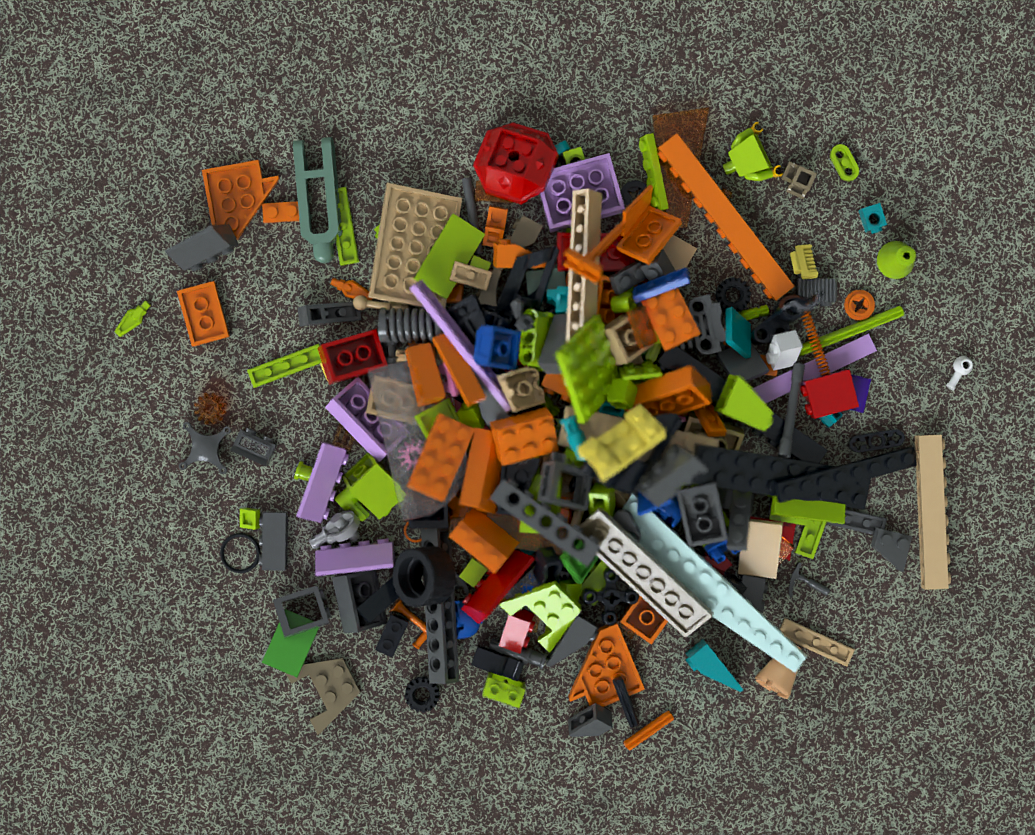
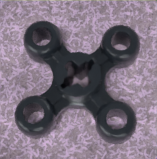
[581,567,639,625]

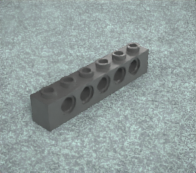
[490,478,601,567]

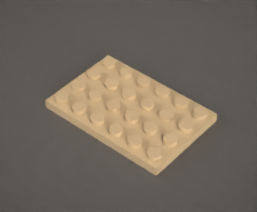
[368,183,462,308]

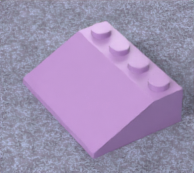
[540,153,625,233]

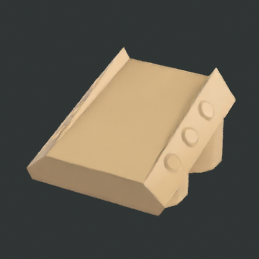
[496,367,546,412]

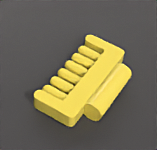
[790,244,818,280]

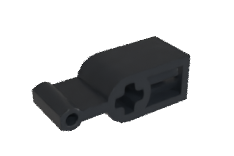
[471,645,524,681]

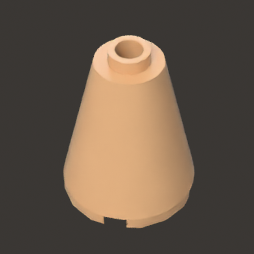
[755,645,801,699]

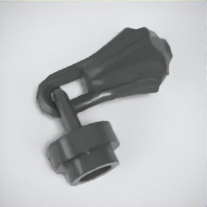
[510,298,533,331]

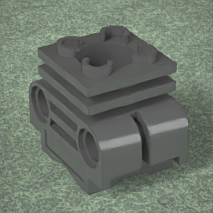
[677,294,726,356]

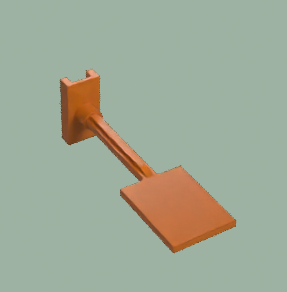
[564,185,653,284]

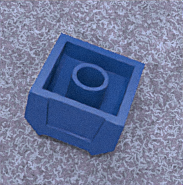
[473,325,521,371]

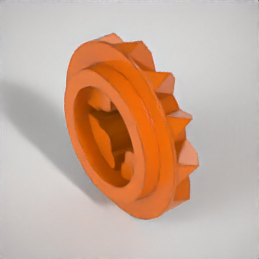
[843,290,875,321]

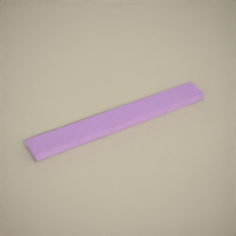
[410,279,511,413]
[752,334,877,403]

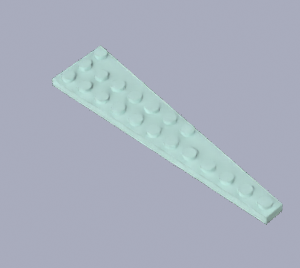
[622,494,807,672]

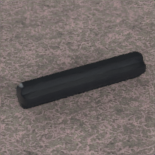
[613,676,639,728]

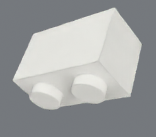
[766,330,802,371]

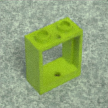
[482,672,526,708]

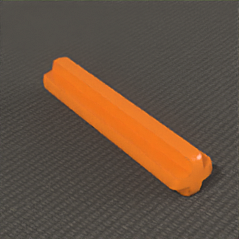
[623,711,674,750]

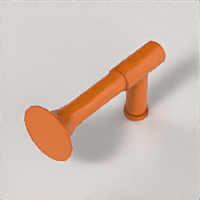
[389,598,427,650]

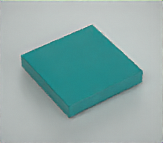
[726,307,751,359]

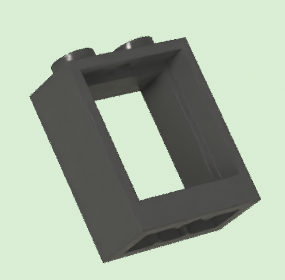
[538,461,592,511]
[273,585,332,638]

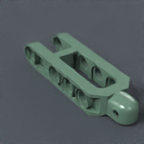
[293,137,342,264]

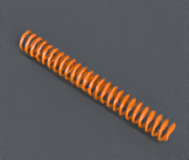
[800,311,832,376]

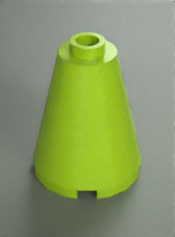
[877,241,916,279]

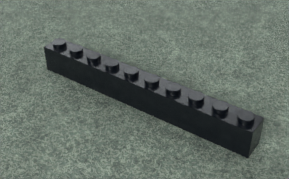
[655,347,828,463]

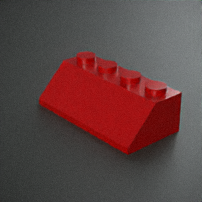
[461,549,535,624]

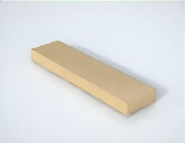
[779,618,855,667]

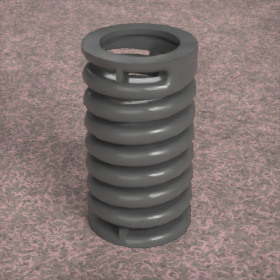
[378,308,444,344]

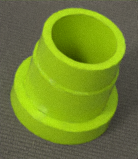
[294,461,313,481]

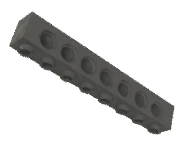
[421,527,459,684]

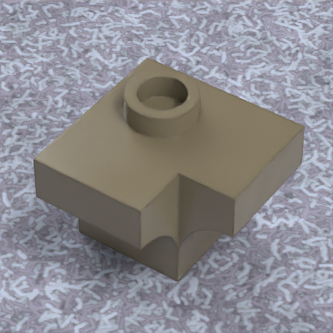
[781,161,817,199]

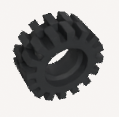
[715,277,751,312]
[405,676,440,713]

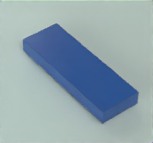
[633,267,690,303]

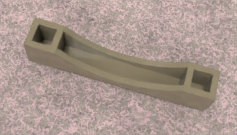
[476,215,543,306]

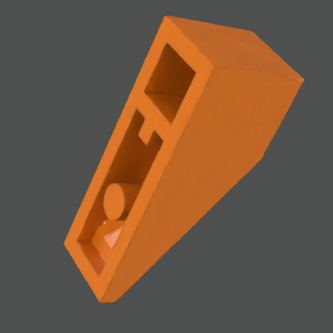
[493,239,547,268]

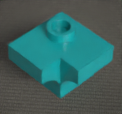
[547,286,568,315]

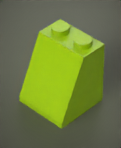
[714,374,773,431]
[342,452,407,520]

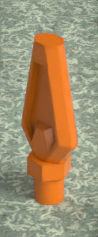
[330,278,373,300]

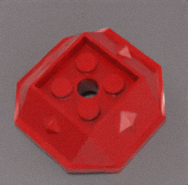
[473,123,559,205]

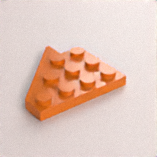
[202,160,280,240]
[568,621,645,707]

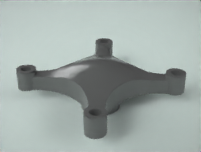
[179,422,232,474]

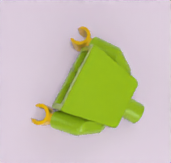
[723,122,783,181]

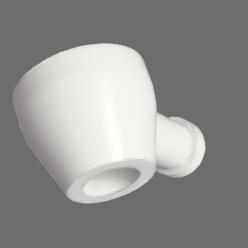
[946,356,973,390]

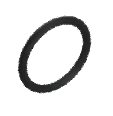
[220,533,260,573]

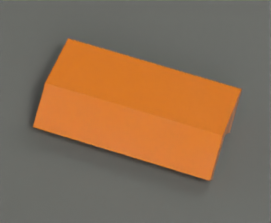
[459,427,502,514]

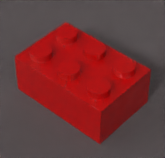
[317,329,388,385]

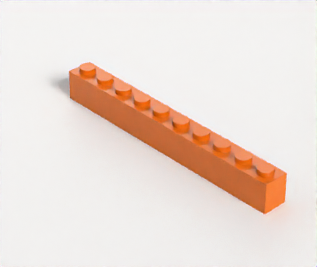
[657,133,795,301]

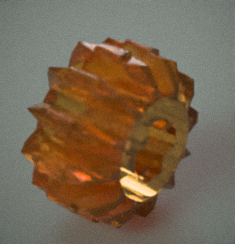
[194,393,227,425]

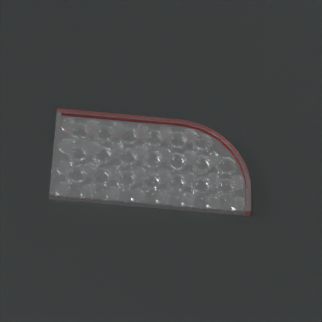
[367,354,467,521]

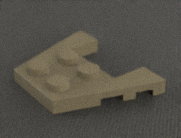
[286,658,361,735]

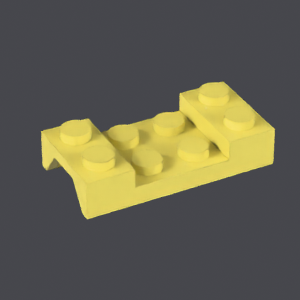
[577,404,666,482]

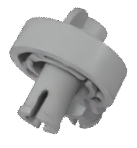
[309,510,360,549]

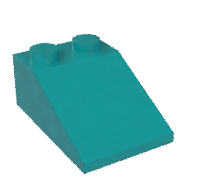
[685,639,743,692]

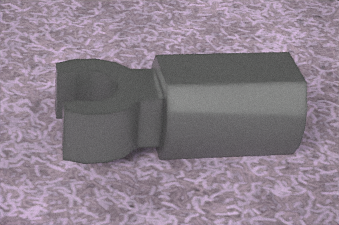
[548,452,566,463]

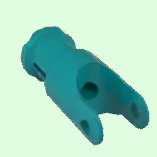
[560,414,586,461]

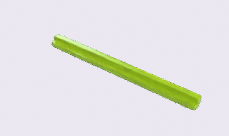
[799,306,904,356]

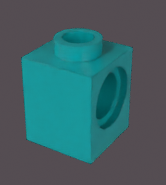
[859,203,887,234]

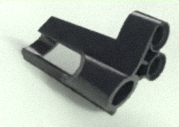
[481,245,560,330]
[751,292,824,345]
[579,414,682,495]

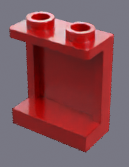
[800,369,859,419]

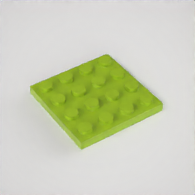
[555,315,621,423]

